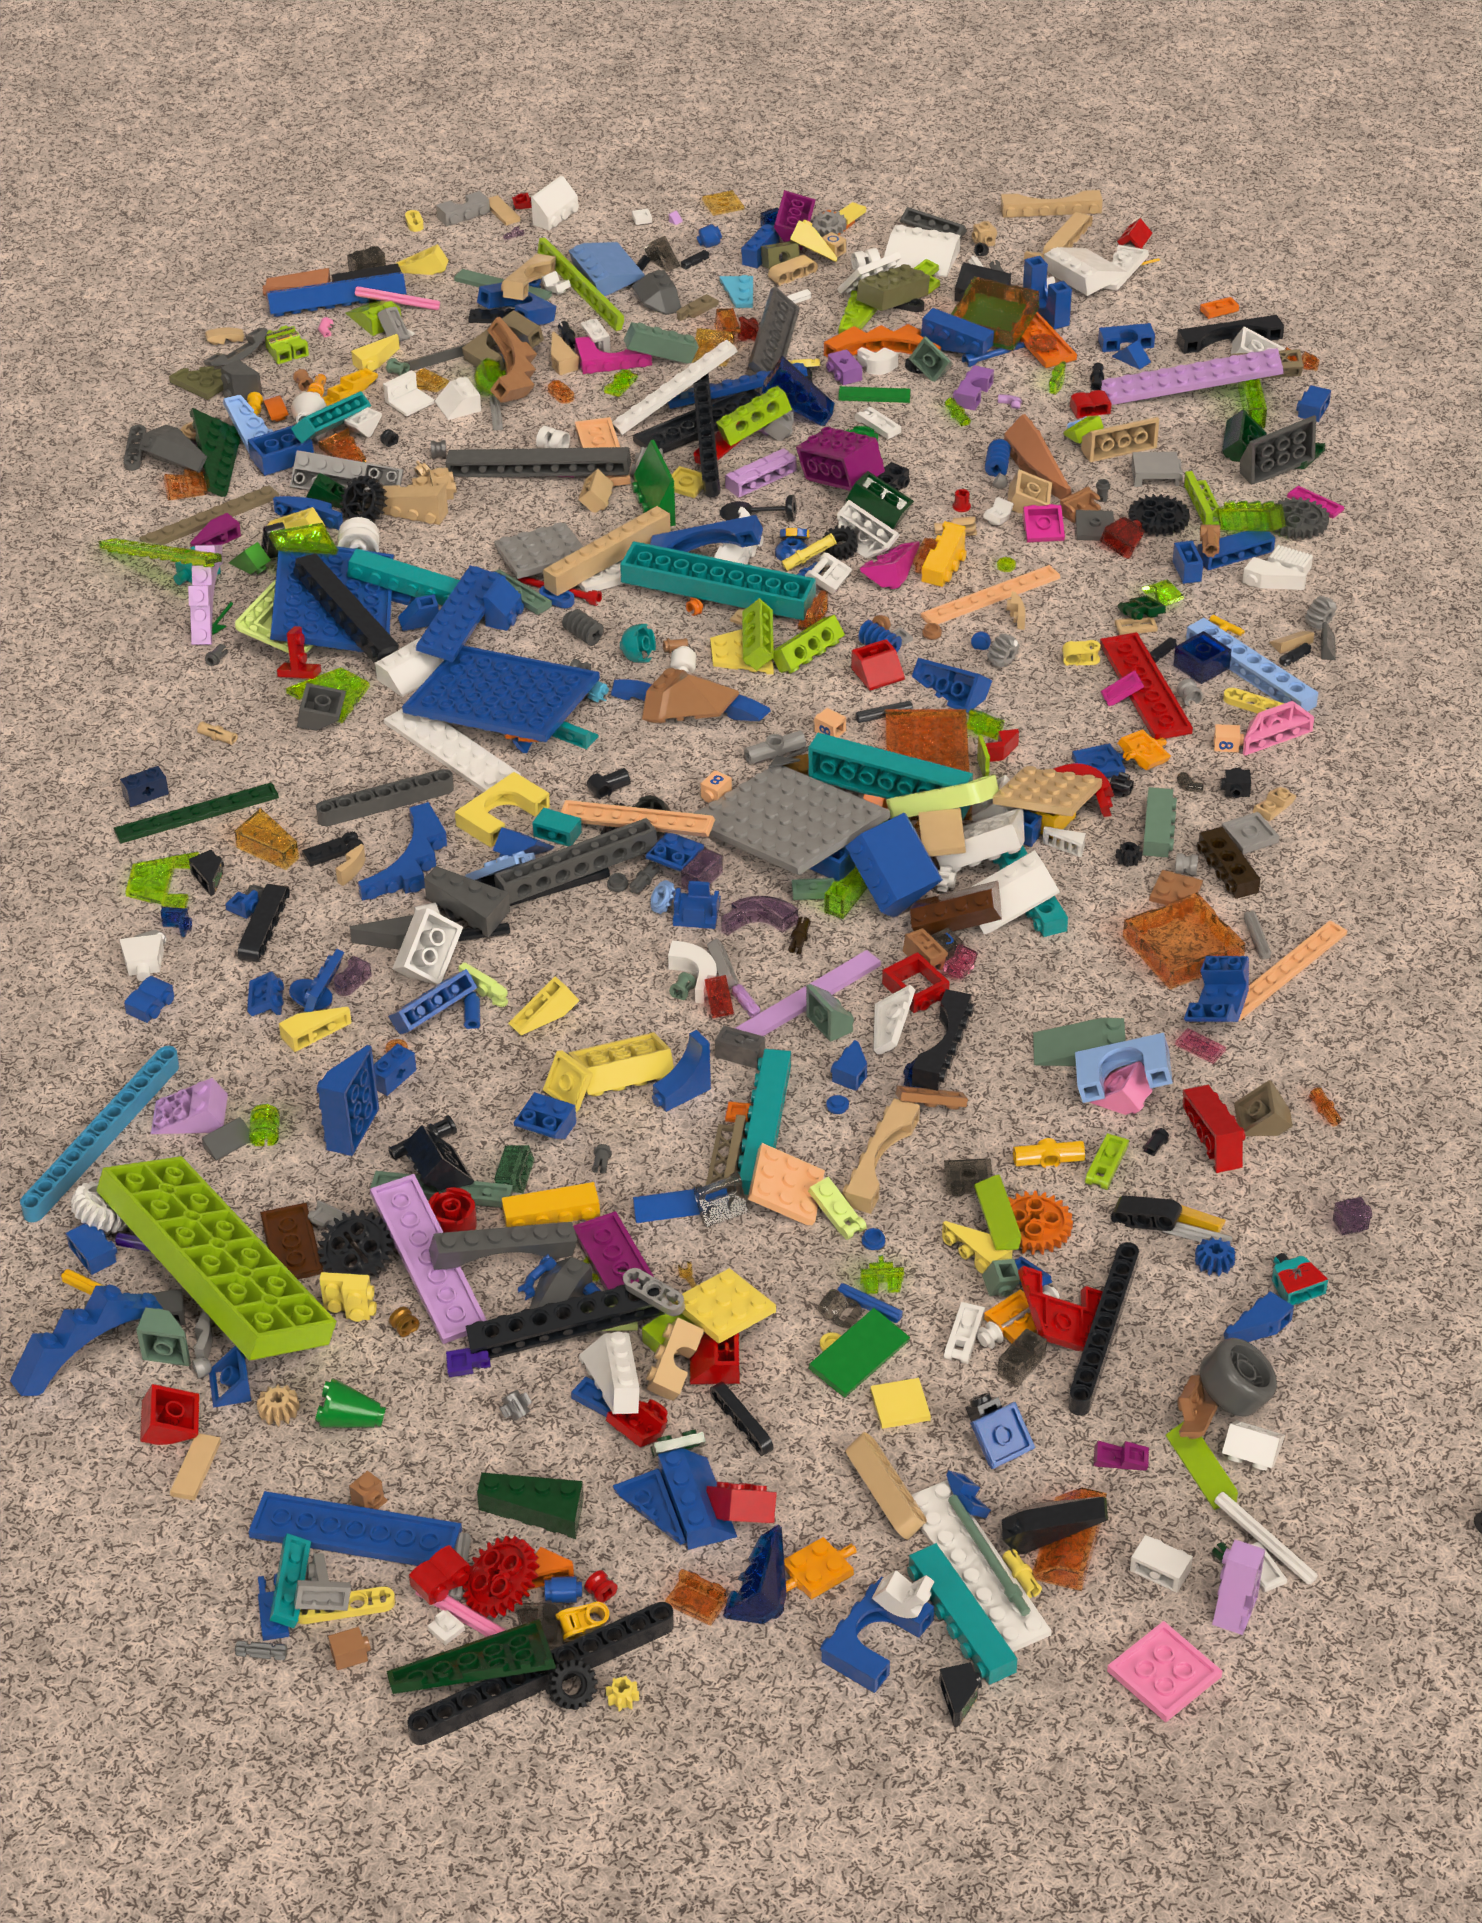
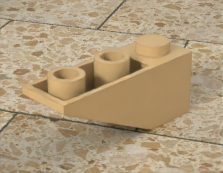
[551,331,580,375]

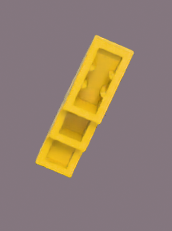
[322,368,378,406]

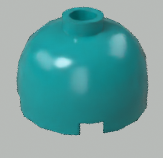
[620,624,656,663]

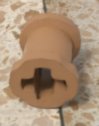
[293,369,313,391]

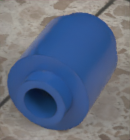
[545,1576,582,1604]

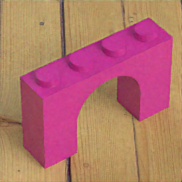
[575,336,652,374]

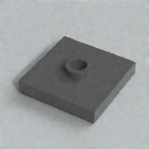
[1075,510,1115,541]

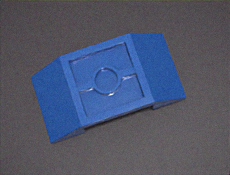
[1184,956,1249,1022]

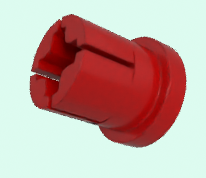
[952,489,971,512]

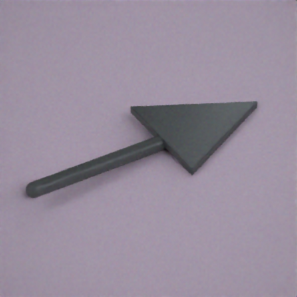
[769,745,810,768]

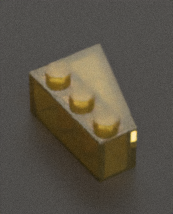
[234,808,299,870]

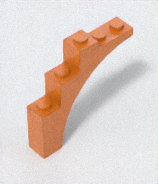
[824,324,941,357]

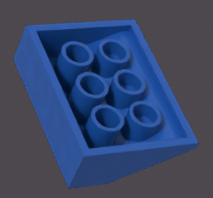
[845,813,943,917]
[317,1045,379,1156]

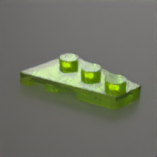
[269,523,338,555]

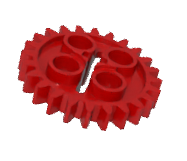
[462,1536,540,1619]

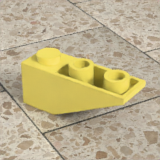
[942,1221,1013,1273]

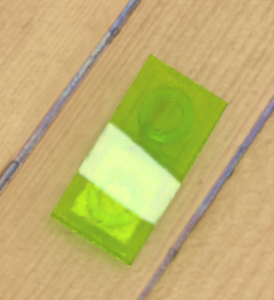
[1049,361,1066,395]
[604,369,638,397]

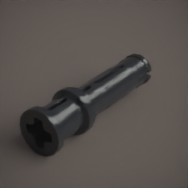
[388,1115,457,1161]

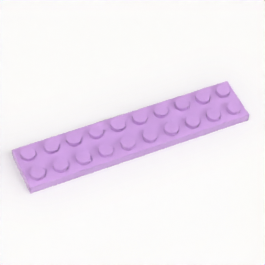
[1101,348,1284,405]

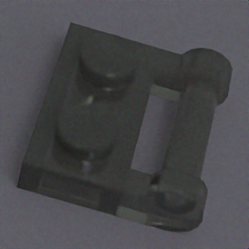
[693,1172,749,1227]

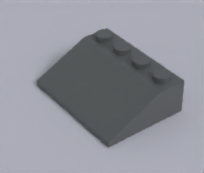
[1240,415,1316,485]

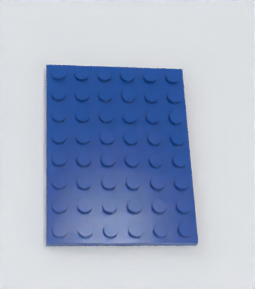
[270,538,394,652]
[402,646,600,742]

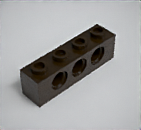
[1197,827,1261,899]

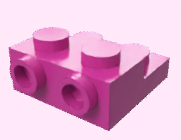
[1022,504,1065,543]

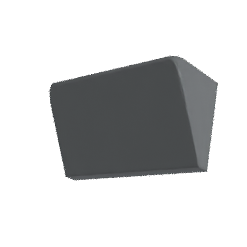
[1321,622,1336,660]
[202,1117,255,1161]

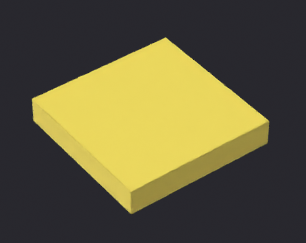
[671,466,703,498]
[543,1050,593,1112]
[870,1378,931,1429]

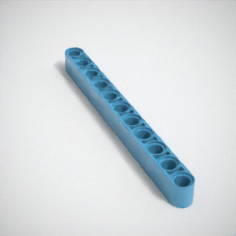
[20,1046,179,1223]

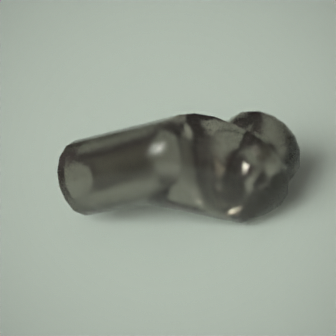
[1177,772,1204,793]

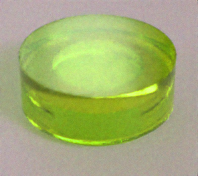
[997,557,1016,572]

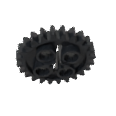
[1128,494,1190,537]
[317,1210,395,1283]

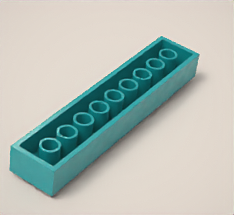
[620,541,816,620]

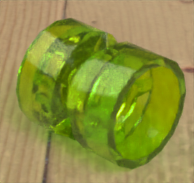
[249,1104,280,1146]

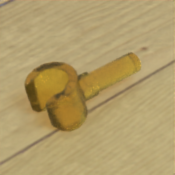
[678,1261,697,1288]

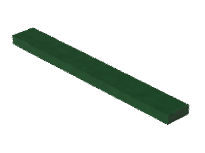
[114,782,279,844]

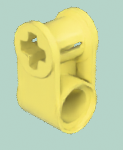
[1062,640,1101,666]

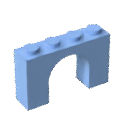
[1075,1033,1173,1103]

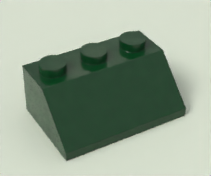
[1222,409,1267,462]
[845,471,914,530]

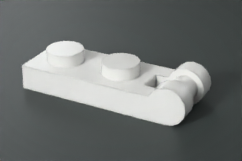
[855,407,901,439]
[944,1302,985,1364]

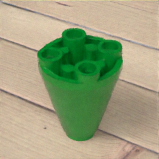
[315,1378,386,1428]

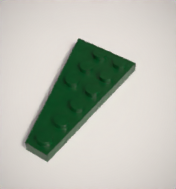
[190,408,241,497]
[386,1619,556,1694]

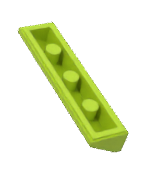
[974,1175,1021,1250]
[1166,1421,1238,1510]

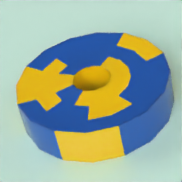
[780,528,810,540]

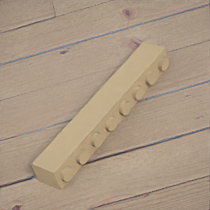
[543,506,671,596]

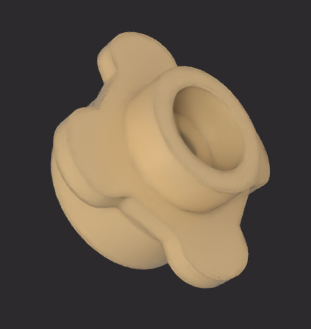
[414,461,430,477]

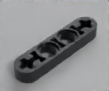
[710,1381,774,1456]

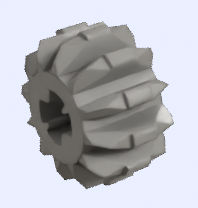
[1305,596,1337,630]
[987,633,1020,668]

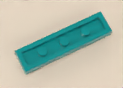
[269,1533,311,1628]

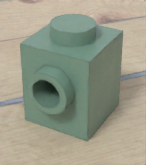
[982,1259,1020,1297]

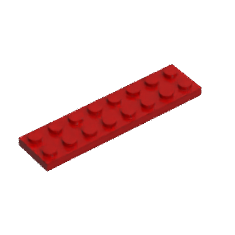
[1100,632,1193,740]

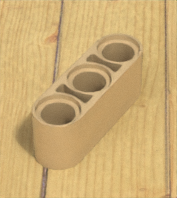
[768,255,818,286]

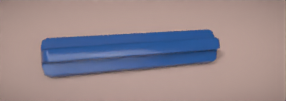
[837,1283,903,1323]

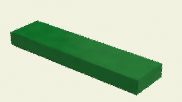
[839,386,911,403]

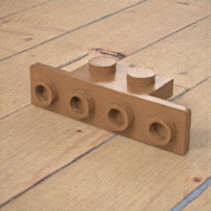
[1178,1375,1218,1439]

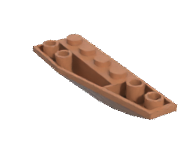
[1004,414,1071,500]

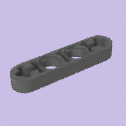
[123,425,146,471]

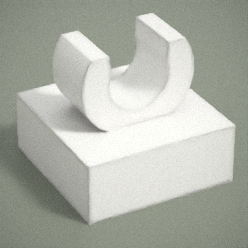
[427,1610,465,1646]

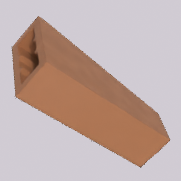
[263,268,331,298]

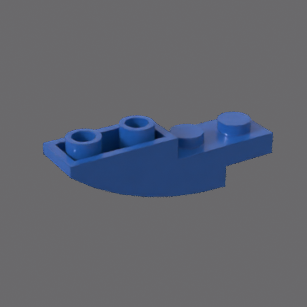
[273,496,343,530]

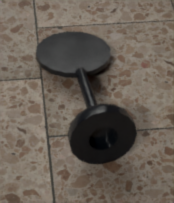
[719,495,797,521]

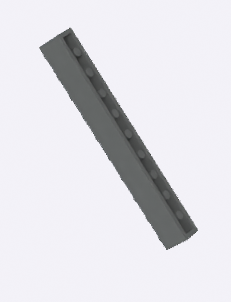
[445,447,631,477]

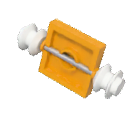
[977,1285,1060,1349]

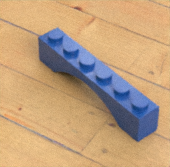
[650,515,763,552]

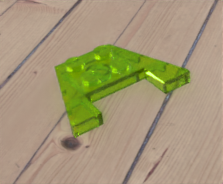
[286,667,370,724]
[125,852,199,911]

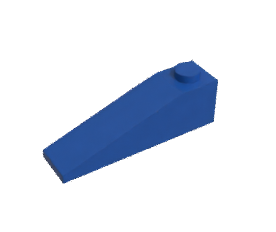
[912,658,992,713]

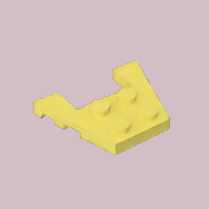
[710,629,774,674]

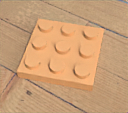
[748,1143,825,1225]

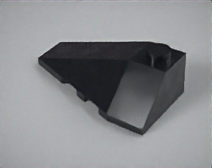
[1002,1496,1108,1554]

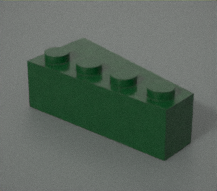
[477,1472,584,1539]

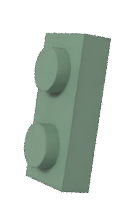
[792,878,836,900]

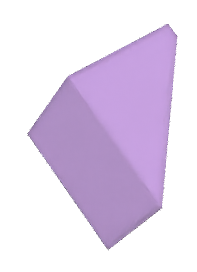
[669,210,683,225]

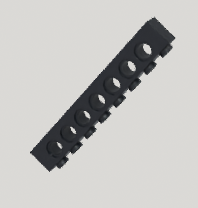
[466,1282,665,1359]

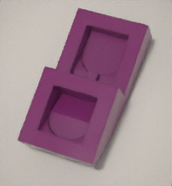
[1093,1440,1149,1471]

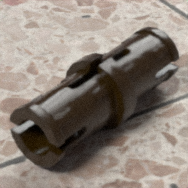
[788,917,811,954]

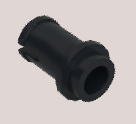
[1142,1128,1169,1156]

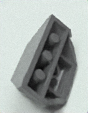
[632,270,682,315]

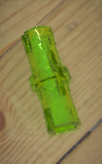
[945,398,971,427]

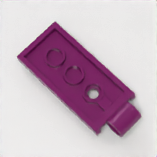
[573,1211,654,1301]

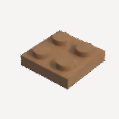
[1149,870,1203,911]

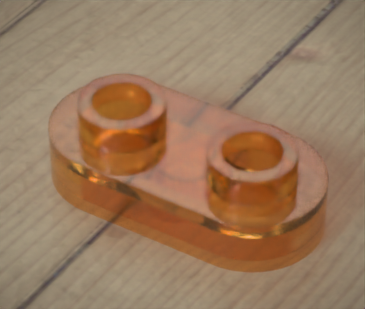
[548,380,575,404]

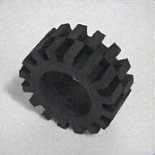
[822,525,858,560]
[545,1659,598,1710]

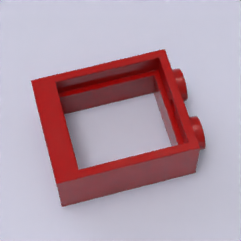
[882,952,950,1013]

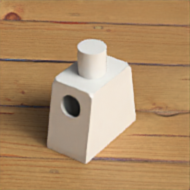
[120,934,164,981]

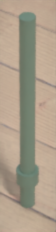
[948,1495,1031,1616]

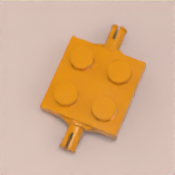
[1117,729,1171,770]
[778,1537,857,1600]

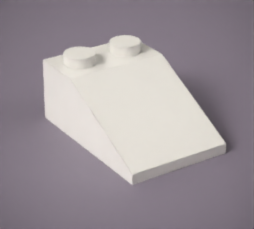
[1231,327,1288,359]

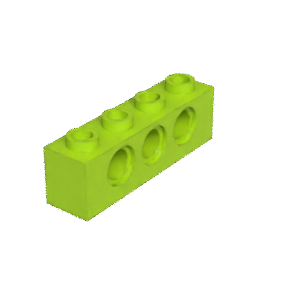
[716,386,792,446]
[742,598,774,671]
[773,614,845,674]

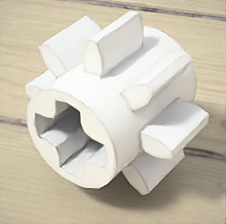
[936,866,957,892]

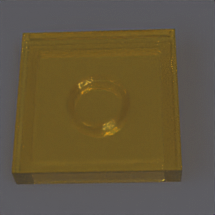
[702,190,744,216]

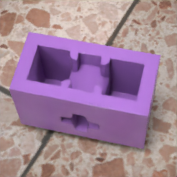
[826,349,862,385]

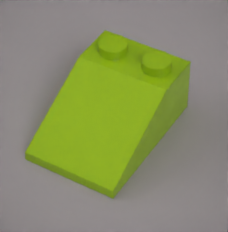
[345,301,401,336]

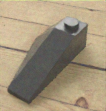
[529,1257,593,1347]

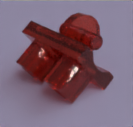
[737,316,759,341]
[704,975,734,1018]

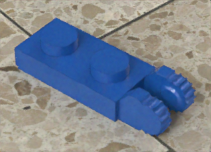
[258,1574,290,1641]

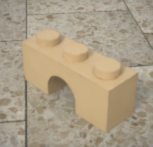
[646,1318,704,1401]

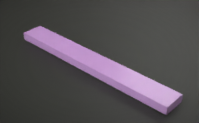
[735,950,881,1036]

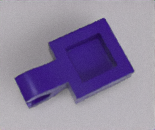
[446,1348,491,1378]

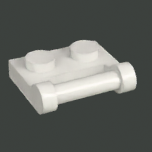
[805,553,853,595]

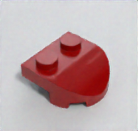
[605,1399,668,1447]

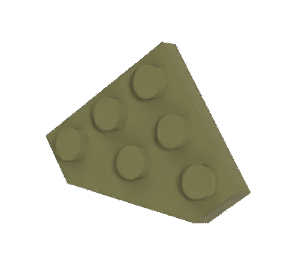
[169,365,225,400]

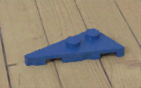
[613,1468,686,1545]

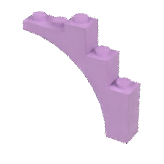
[188,545,223,645]

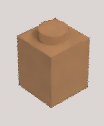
[328,1627,371,1671]

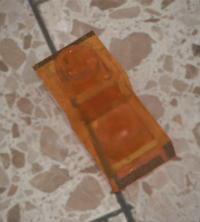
[1284,347,1320,371]

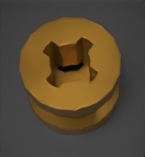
[389,1306,420,1337]

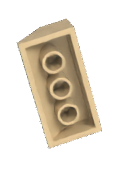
[1081,417,1159,462]

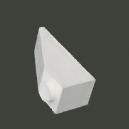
[1243,557,1307,590]

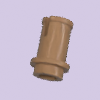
[663,638,688,654]

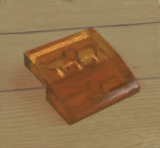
[164,469,207,500]

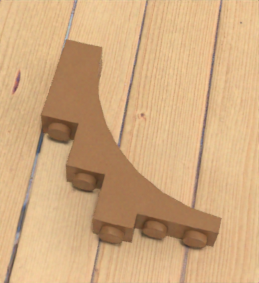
[487,317,537,403]

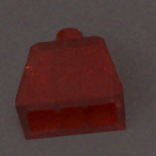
[1099,517,1145,559]

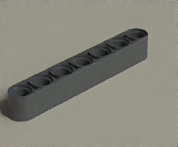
[316,769,454,826]

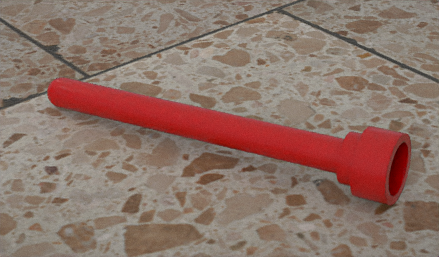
[518,577,602,606]

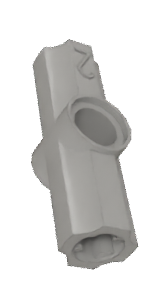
[744,730,806,765]

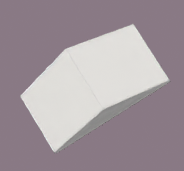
[344,407,382,438]

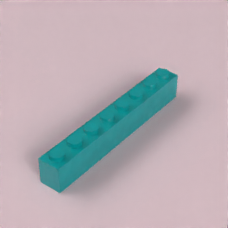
[735,1049,791,1195]

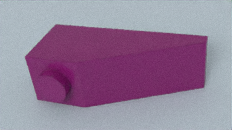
[190,513,241,547]

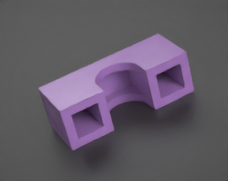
[953,365,994,411]

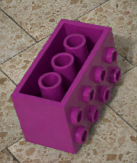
[796,426,885,491]

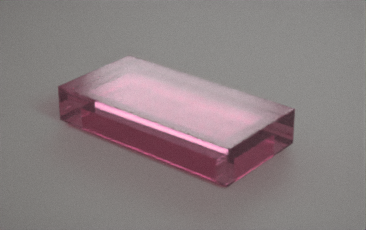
[1175,1028,1226,1064]

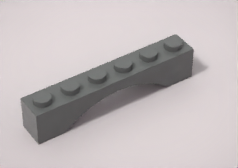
[429,1222,577,1270]

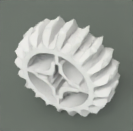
[70,1182,128,1233]

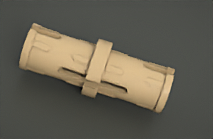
[197,721,238,745]

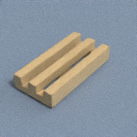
[1115,616,1158,635]

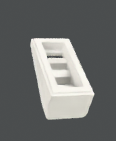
[1043,826,1086,857]

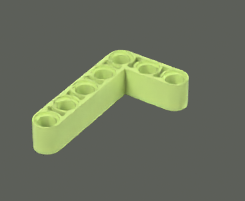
[886,775,999,819]

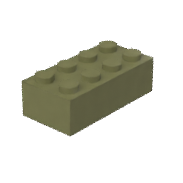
[856,264,930,311]

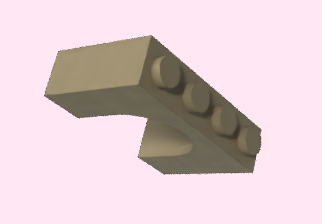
[462,310,544,377]

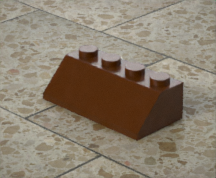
[910,881,1002,937]

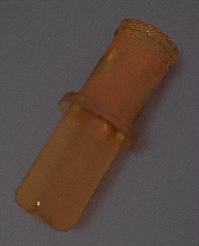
[1309,1087,1342,1127]

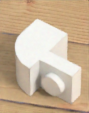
[857,347,898,375]
[872,1571,934,1618]

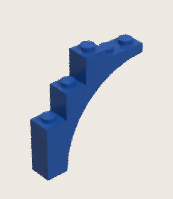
[358,802,447,901]
[10,1285,163,1396]

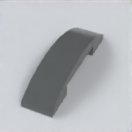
[203,327,268,366]

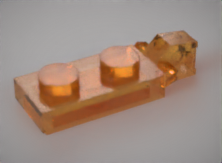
[913,538,938,574]

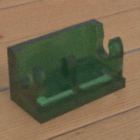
[494,1145,535,1194]

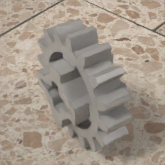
[811,210,847,236]

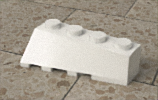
[714,507,764,565]
[579,1332,640,1414]

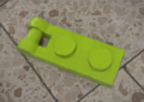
[1085,1133,1129,1190]

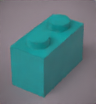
[532,807,582,847]

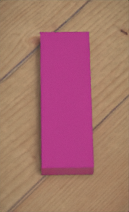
[1287,486,1344,519]

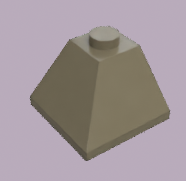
[1234,1080,1293,1136]

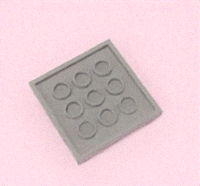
[494,523,584,579]

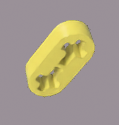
[405,210,424,232]

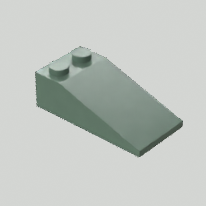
[1033,1018,1126,1067]

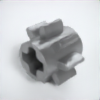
[500,1389,532,1421]

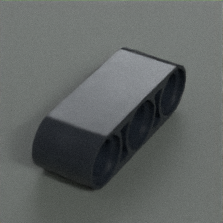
[261,522,287,559]
[1110,1195,1182,1231]

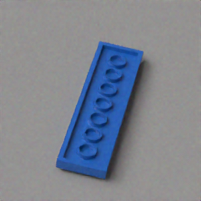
[416,565,506,662]
[248,1491,462,1566]

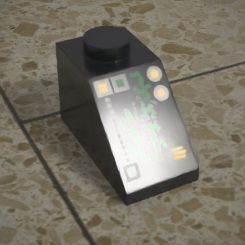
[189,850,224,896]
[939,1662,982,1727]

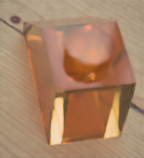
[714,308,741,336]

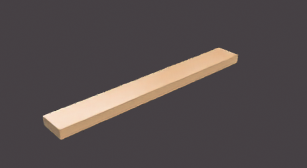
[921,565,1060,624]
[561,800,715,837]
[1239,921,1347,1021]

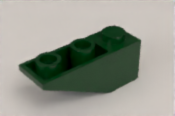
[306,473,362,512]

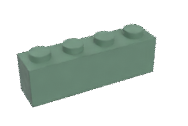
[623,322,699,364]
[1143,787,1177,858]

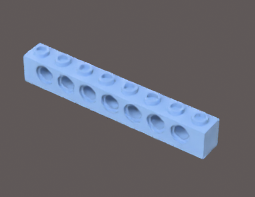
[1186,618,1318,712]

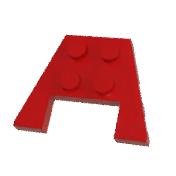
[1018,1266,1103,1351]

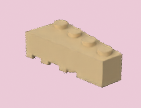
[380,483,448,525]

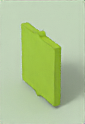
[977,735,990,777]

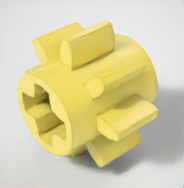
[606,1676,639,1711]

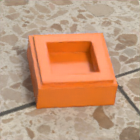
[725,1102,751,1122]

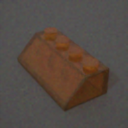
[1032,1487,1107,1591]

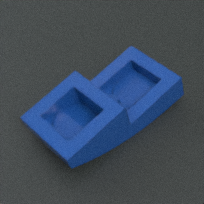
[611,679,652,701]
[946,1470,991,1518]

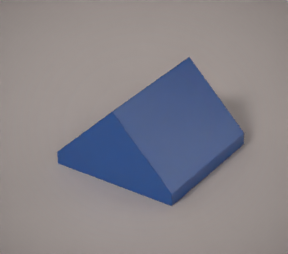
[209,1345,252,1408]

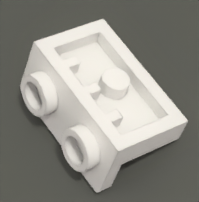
[581,319,610,353]

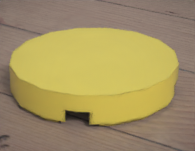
[785,359,820,367]

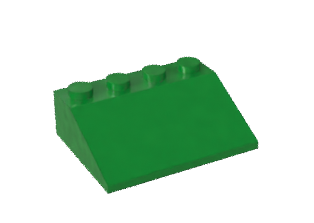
[632,440,676,527]

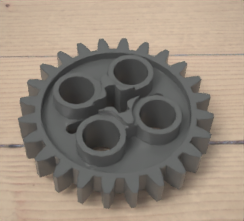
[1267,497,1329,540]

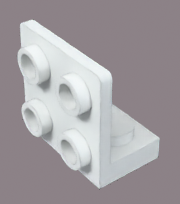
[383,370,434,416]

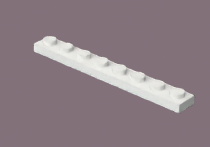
[612,340,738,435]

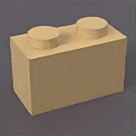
[578,469,614,513]

